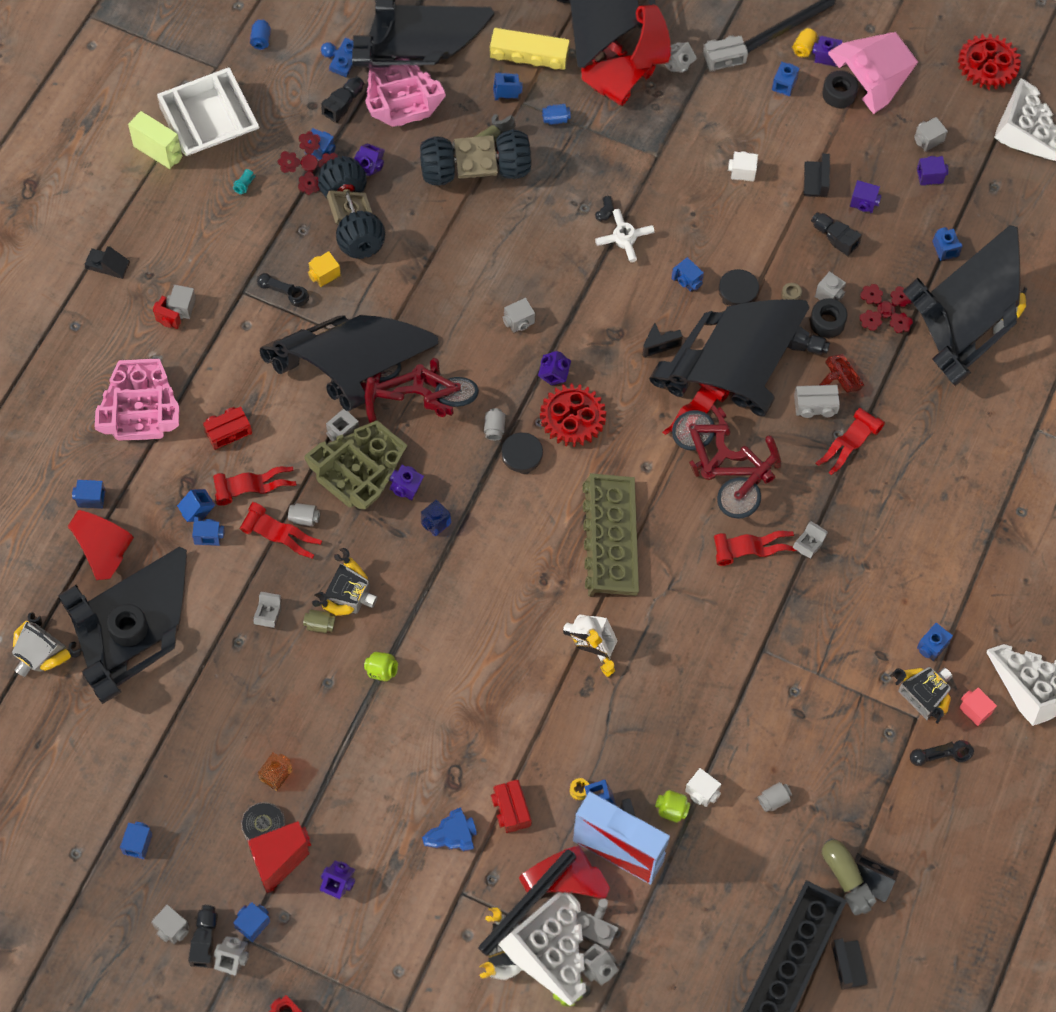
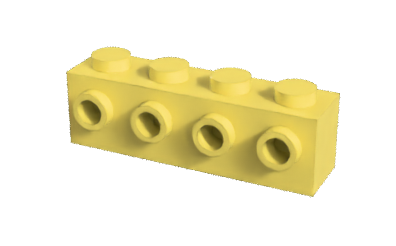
[490,28,569,70]

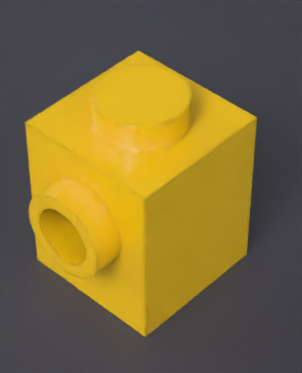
[308,252,341,287]

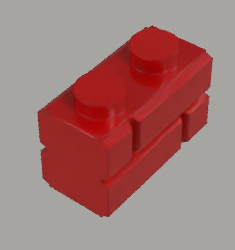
[203,406,252,450]
[490,779,532,833]

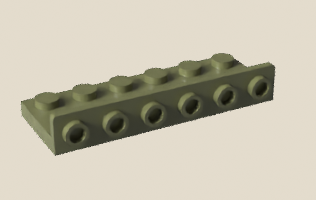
[582,473,639,597]

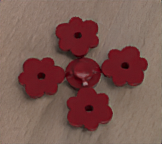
[277,131,338,195]
[859,284,913,333]

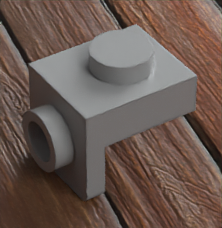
[793,521,828,559]
[253,592,281,628]

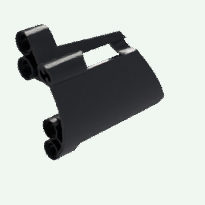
[352,0,495,68]
[557,0,656,68]
[903,225,1020,386]
[649,299,810,417]
[259,315,439,411]
[58,546,187,704]

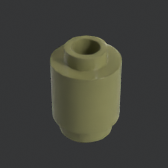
[303,609,335,633]

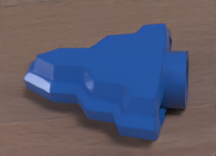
[422,807,477,851]

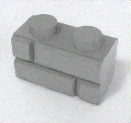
[703,36,748,71]
[794,385,840,418]

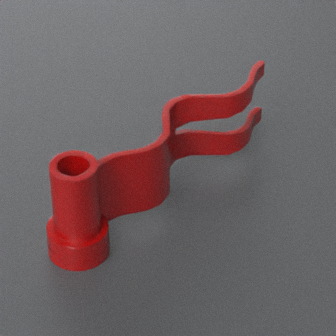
[662,383,730,442]
[815,407,885,475]
[213,466,297,506]
[239,502,322,559]
[714,531,797,566]

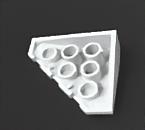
[994,78,1056,161]
[987,644,1056,726]
[498,892,586,1006]

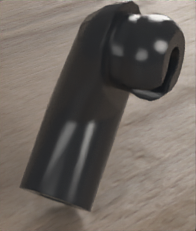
[595,196,614,222]

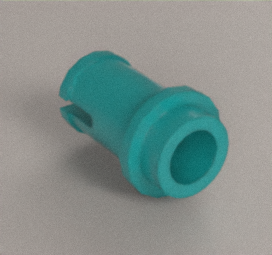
[233,169,256,194]

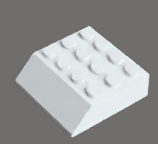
[157,68,259,156]

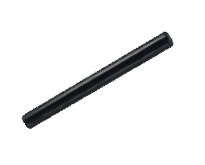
[744,0,836,53]
[478,849,577,956]

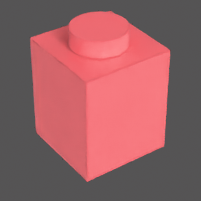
[959,688,997,726]

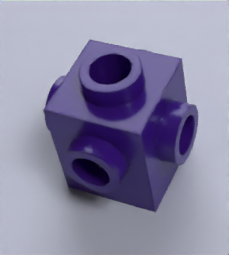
[355,143,385,176]
[538,351,571,386]
[389,465,424,501]
[320,860,356,899]

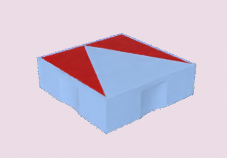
[573,791,670,885]

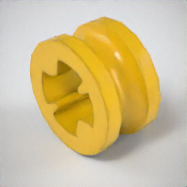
[570,778,589,800]

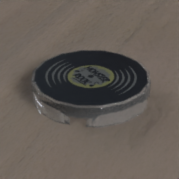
[241,802,286,841]

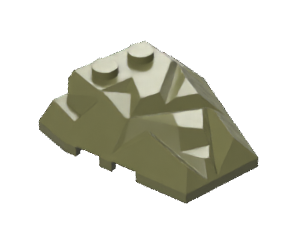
[304,421,407,509]

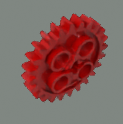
[958,34,1021,90]
[540,383,607,447]

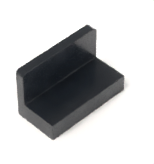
[804,153,830,197]
[854,853,899,902]
[831,938,868,990]

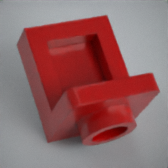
[153,296,181,329]

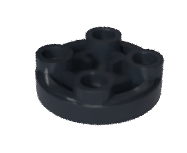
[719,269,759,306]
[502,432,543,474]

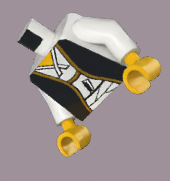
[563,615,618,677]
[479,907,523,980]

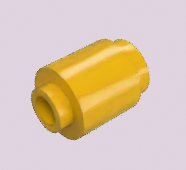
[792,28,817,57]

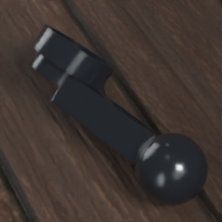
[257,273,309,307]
[910,740,974,766]

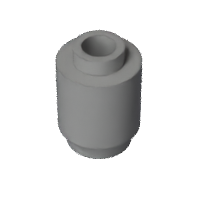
[484,408,506,440]
[288,503,320,526]
[758,782,792,812]

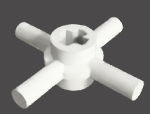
[595,209,654,263]

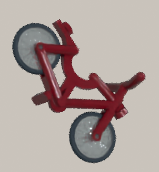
[361,358,479,423]
[672,405,781,519]

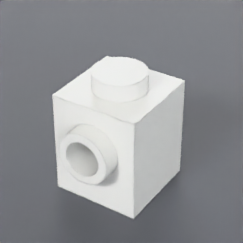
[728,152,758,181]
[685,768,721,807]

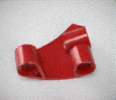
[630,5,671,69]
[581,55,656,106]
[68,510,134,581]
[519,845,610,899]

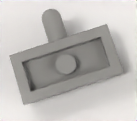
[576,899,618,950]

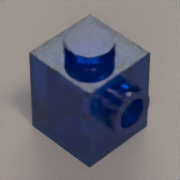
[421,499,451,537]

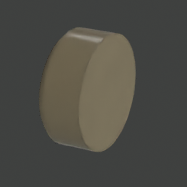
[781,283,802,300]

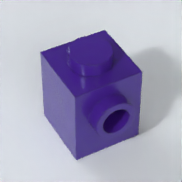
[812,36,843,67]
[917,156,948,185]
[850,180,882,213]

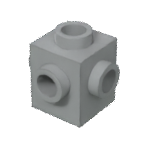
[665,42,697,73]
[214,936,249,976]
[583,943,619,986]

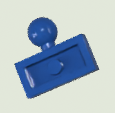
[321,37,353,78]

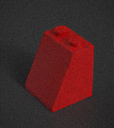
[247,821,311,894]

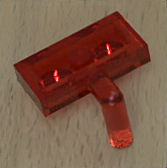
[819,354,864,393]

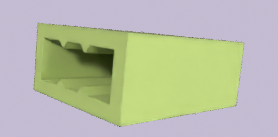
[128,111,182,169]

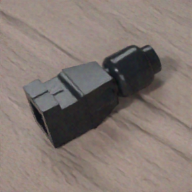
[321,76,364,123]
[811,212,862,256]
[788,326,830,355]
[188,905,218,968]

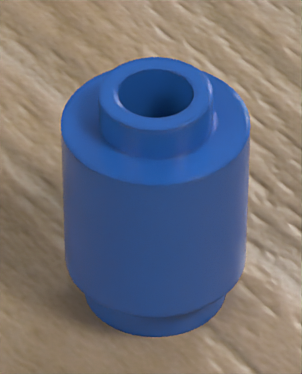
[250,20,271,50]
[542,104,571,125]

